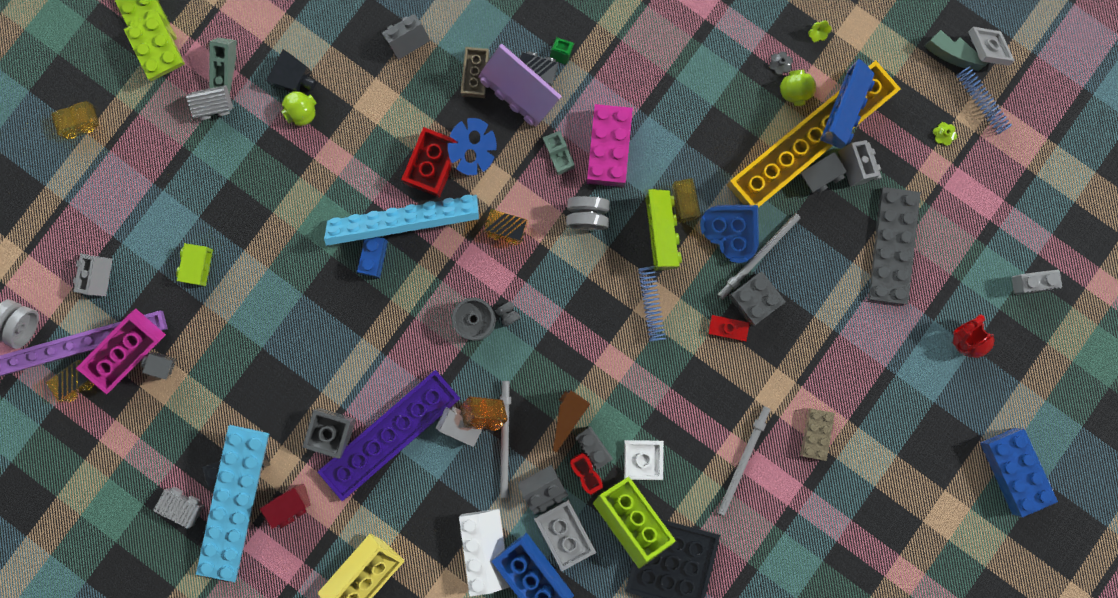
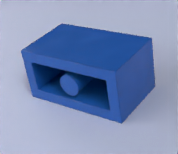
[357,237,388,278]

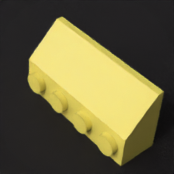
[318,533,404,598]

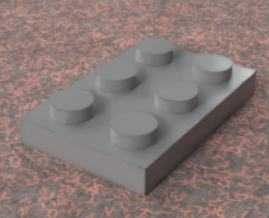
[534,499,596,571]

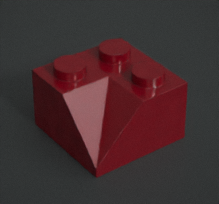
[260,483,311,529]

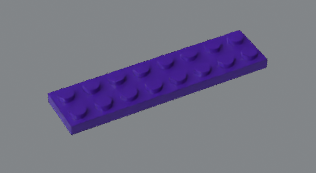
[318,370,461,501]

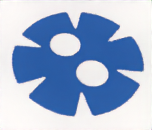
[448,118,496,175]

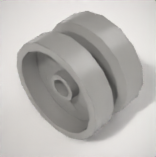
[566,196,610,230]
[0,299,39,349]

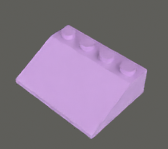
[479,44,562,127]

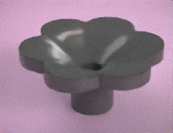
[769,51,793,75]

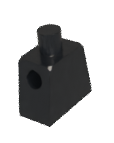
[266,49,316,92]

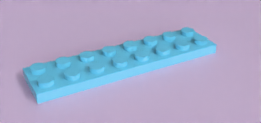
[324,195,479,246]
[196,425,270,582]

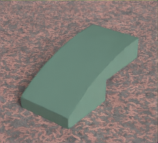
[543,131,575,175]

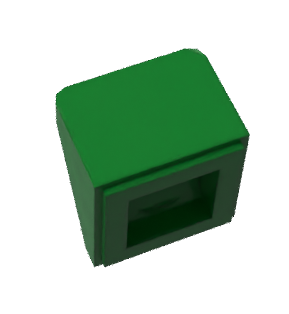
[550,37,574,65]

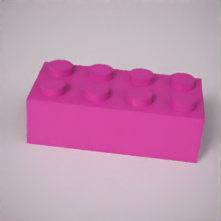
[587,104,633,187]
[76,309,166,394]

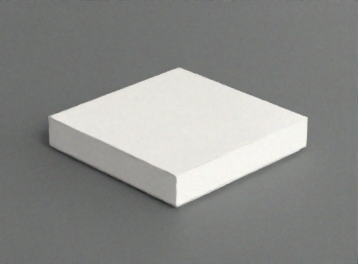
[624,440,663,480]

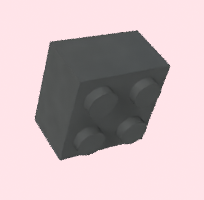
[728,271,786,326]

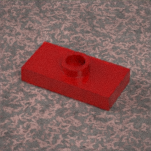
[708,315,750,342]

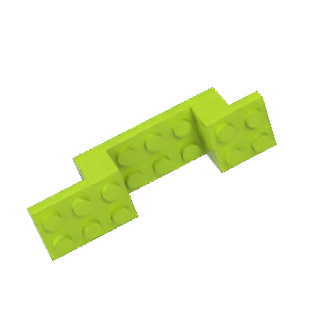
[115,0,185,81]

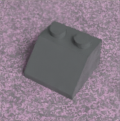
[302,408,356,459]

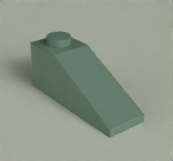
[209,37,237,95]

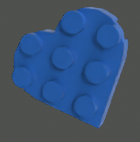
[700,205,759,263]

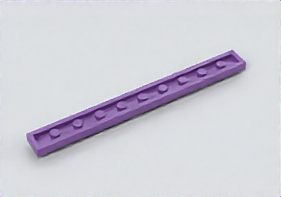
[0,310,168,376]

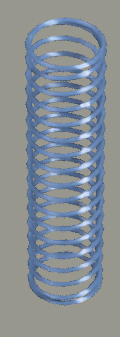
[956,66,1012,135]
[638,267,666,342]

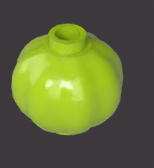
[780,70,816,106]
[281,91,317,126]

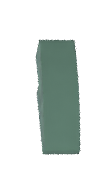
[924,30,988,71]

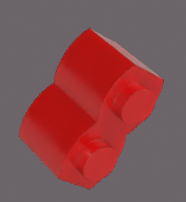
[570,452,603,495]

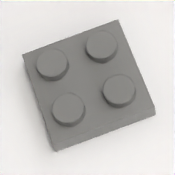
[968,27,1015,66]

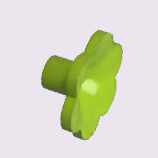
[808,20,832,42]
[933,122,957,146]

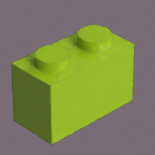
[176,243,213,286]

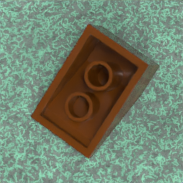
[553,390,590,452]

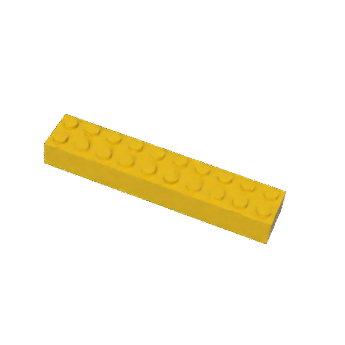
[727,60,901,208]

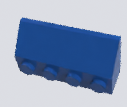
[820,59,875,149]
[491,532,574,598]

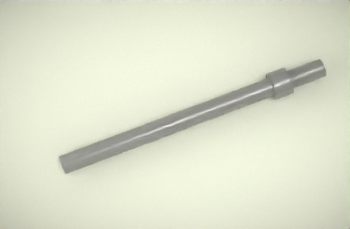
[717,213,801,300]
[500,381,511,498]
[718,406,771,516]

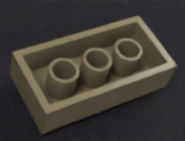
[461,47,490,98]
[800,408,835,461]

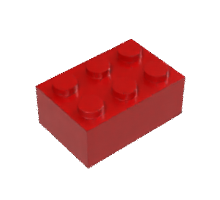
[401,127,458,198]

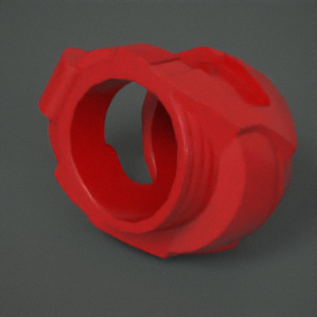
[952,314,994,358]

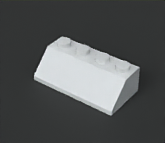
[459,509,510,596]

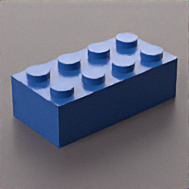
[980,428,1058,517]

